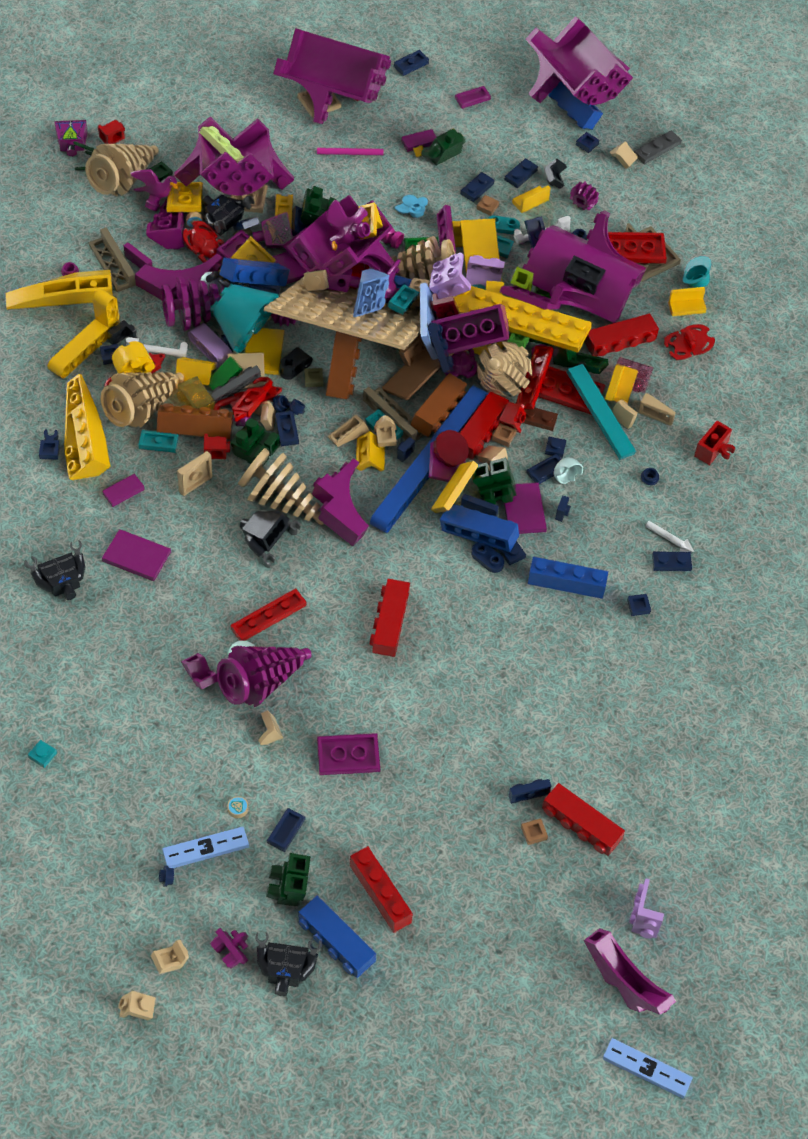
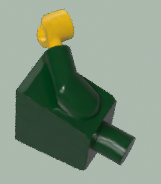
[413,128,466,166]

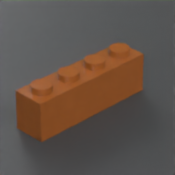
[326,331,363,400]
[410,373,467,437]
[157,403,233,439]

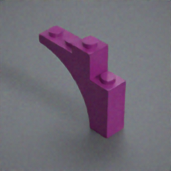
[135,254,222,300]
[311,458,369,546]
[584,928,676,1015]

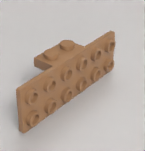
[382,333,454,400]

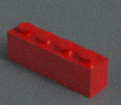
[584,313,659,356]
[460,391,509,460]
[369,579,410,657]
[542,783,625,856]
[350,846,413,933]

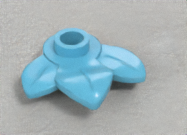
[395,195,428,218]

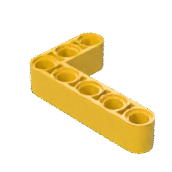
[47,289,120,379]

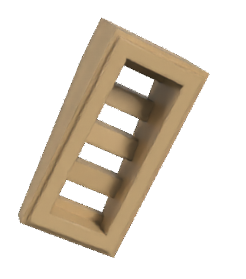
[639,393,676,426]
[328,415,370,447]

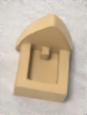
[609,141,638,169]
[612,400,638,429]
[254,401,276,431]
[374,415,397,447]
[477,445,508,464]
[259,710,283,745]

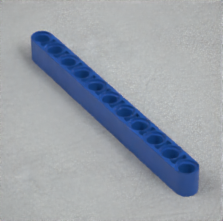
[370,385,489,533]

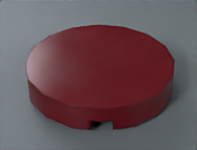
[433,430,469,467]

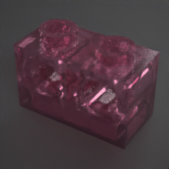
[613,357,654,394]

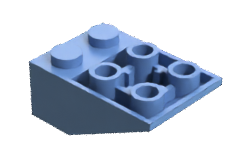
[353,268,389,317]

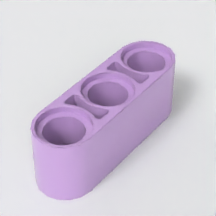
[188,323,232,368]

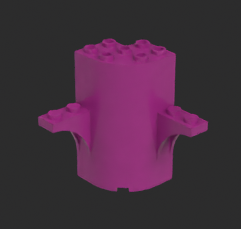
[525,16,633,105]
[273,28,391,124]
[174,116,294,196]
[282,195,400,277]
[522,210,646,323]

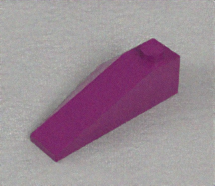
[146,199,185,250]

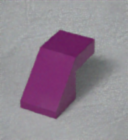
[181,653,218,689]

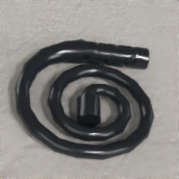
[206,271,250,288]

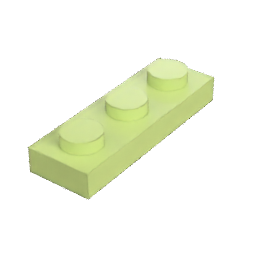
[199,126,244,163]

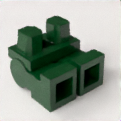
[301,186,337,225]
[230,418,280,466]
[472,457,517,505]
[266,853,311,906]

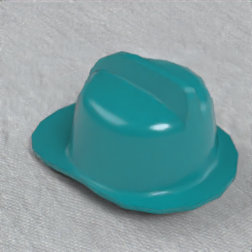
[682,256,711,288]

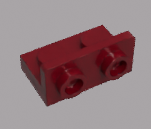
[430,293,461,320]

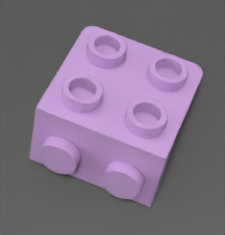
[429,253,471,299]
[466,255,505,287]
[629,878,664,939]

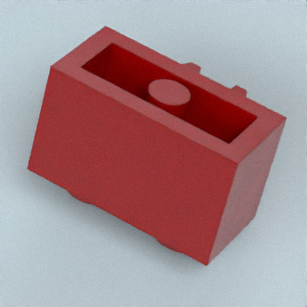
[694,421,735,466]

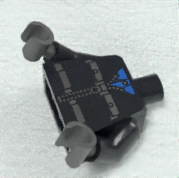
[202,195,255,236]
[240,510,300,568]
[24,540,86,600]
[255,932,322,996]

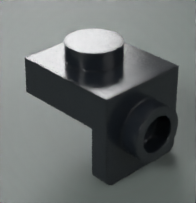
[544,159,567,189]
[108,320,137,345]

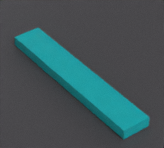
[566,364,636,460]

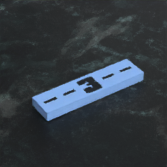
[162,826,249,868]
[603,1038,693,1099]

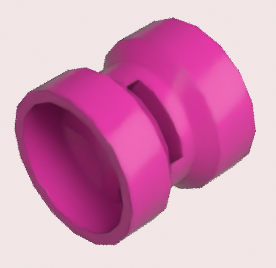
[381,228,404,249]

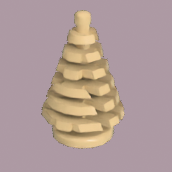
[85,144,159,196]
[372,236,455,285]
[477,341,532,398]
[100,372,184,428]
[238,448,324,525]

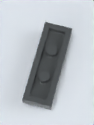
[634,130,682,165]
[211,365,261,404]

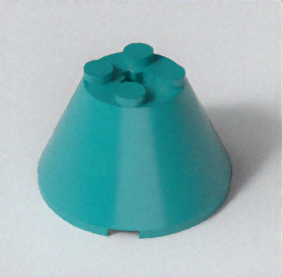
[210,284,280,354]

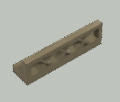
[88,227,136,292]
[363,387,425,442]

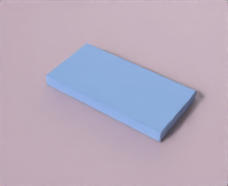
[420,283,438,360]

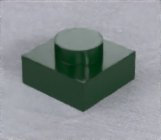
[149,161,173,182]

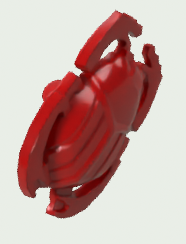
[182,221,224,263]
[664,324,715,360]

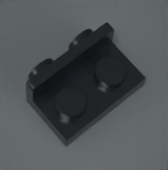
[563,255,606,295]

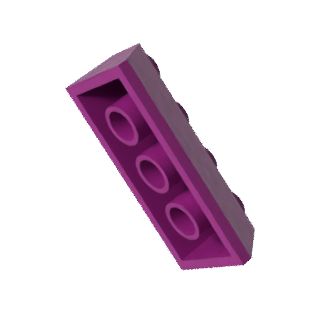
[431,304,509,354]

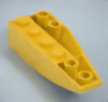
[5,270,113,310]
[64,374,111,480]

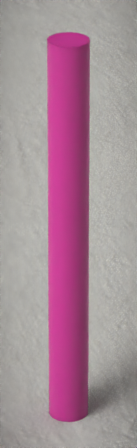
[317,148,384,156]

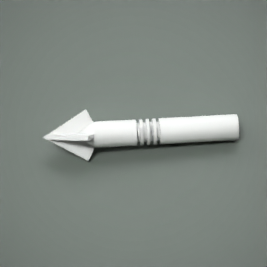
[645,521,694,552]

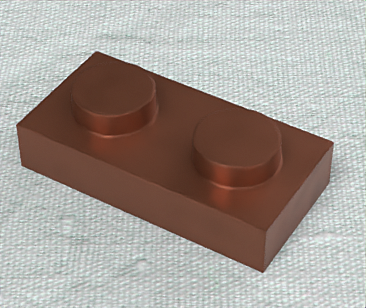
[523,407,558,431]

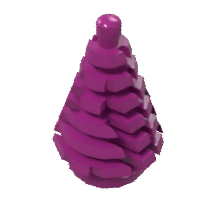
[161,277,225,331]
[216,646,312,707]

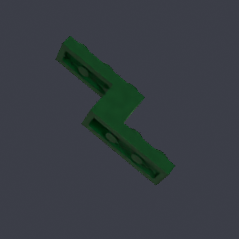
[529,338,609,374]

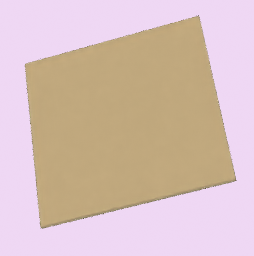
[264,277,420,350]

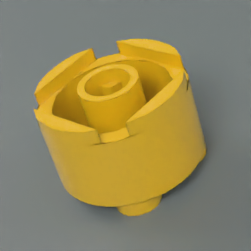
[112,341,155,373]

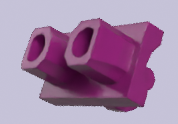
[210,928,249,968]

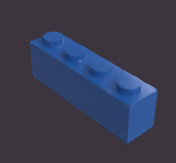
[548,81,603,129]
[219,258,290,287]
[440,504,520,552]
[528,557,609,599]
[298,895,376,978]

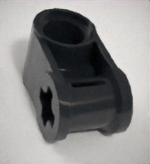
[280,347,313,380]

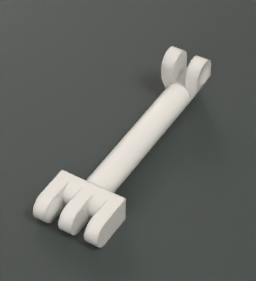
[514,216,571,244]
[126,337,188,357]

